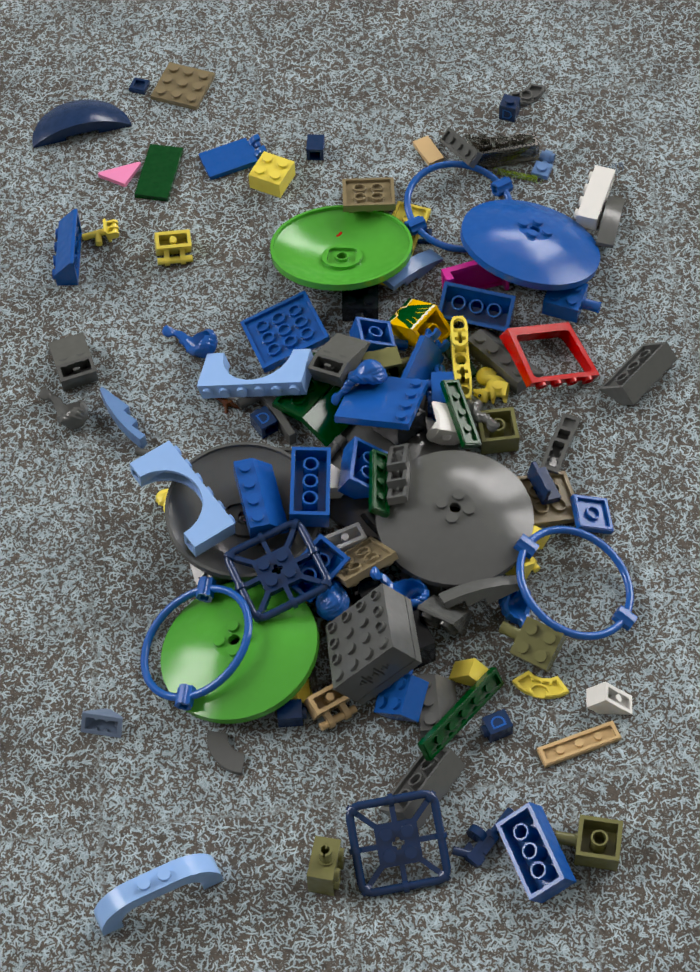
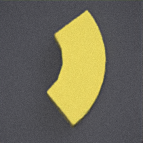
[512,671,569,699]

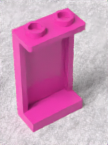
[441,260,510,291]

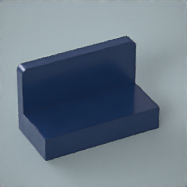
[527,461,561,505]

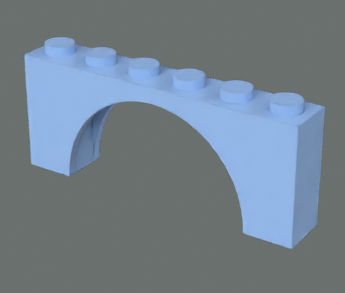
[197,349,314,399]
[129,441,236,557]

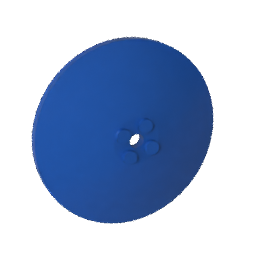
[460,200,600,291]

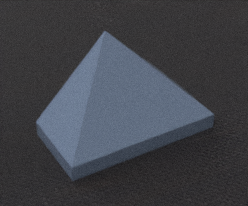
[81,708,123,738]

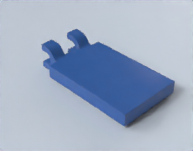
[198,134,267,180]
[401,328,450,398]

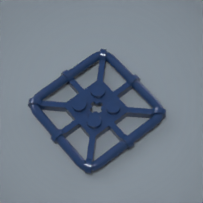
[223,518,333,623]
[346,790,451,897]

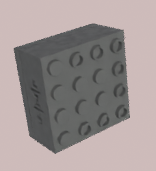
[325,583,422,705]

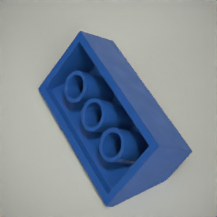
[52,209,82,286]
[439,281,516,332]
[233,458,289,539]

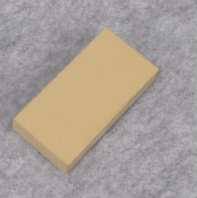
[413,135,444,166]

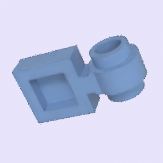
[531,150,555,180]

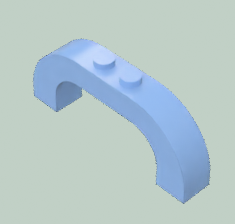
[94,853,224,936]

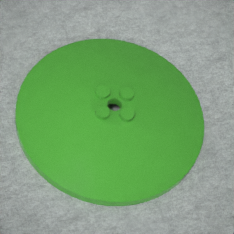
[270,205,413,291]
[161,581,319,724]

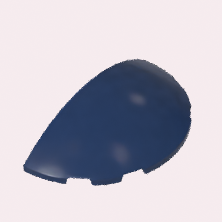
[32,99,132,148]

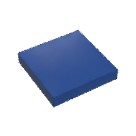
[570,494,614,534]

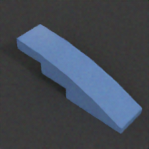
[383,249,443,291]
[100,387,147,449]

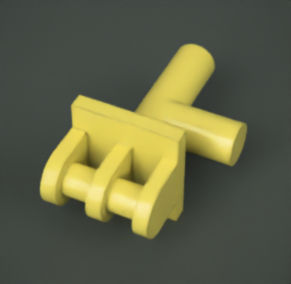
[82,219,120,246]

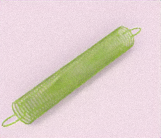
[493,168,543,183]

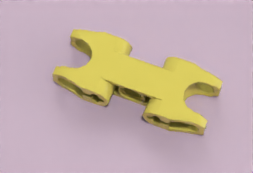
[450,316,472,400]

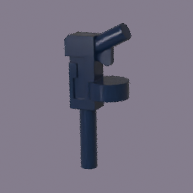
[451,807,514,868]

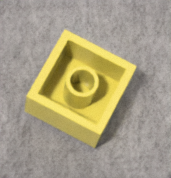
[248,151,296,198]

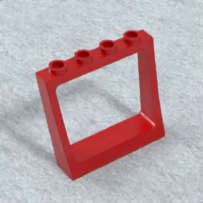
[499,322,600,390]

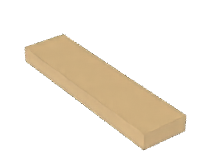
[536,720,622,768]

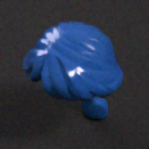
[162,325,218,358]
[331,359,388,406]
[370,566,429,611]
[315,579,350,621]
[498,589,531,628]

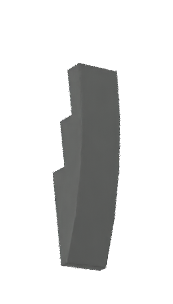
[596,196,626,248]
[540,413,581,474]
[386,443,410,505]
[438,575,520,609]

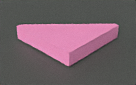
[98,162,141,187]

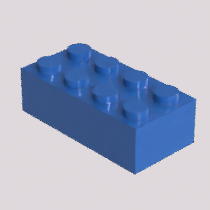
[289,447,331,527]
[495,802,577,903]

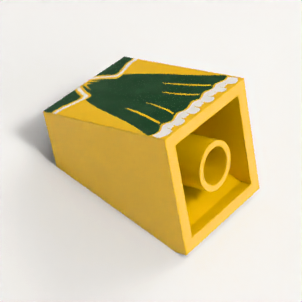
[388,298,451,348]

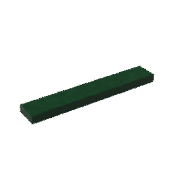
[417,667,504,761]

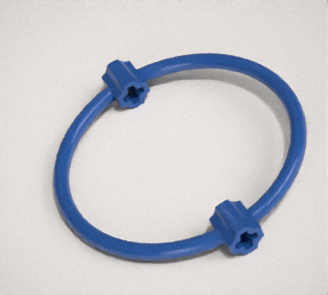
[404,161,513,253]
[513,526,638,640]
[140,576,253,711]

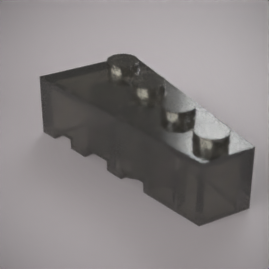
[465,133,540,172]

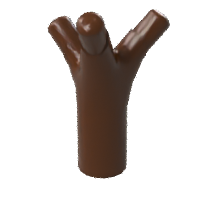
[215,398,239,414]

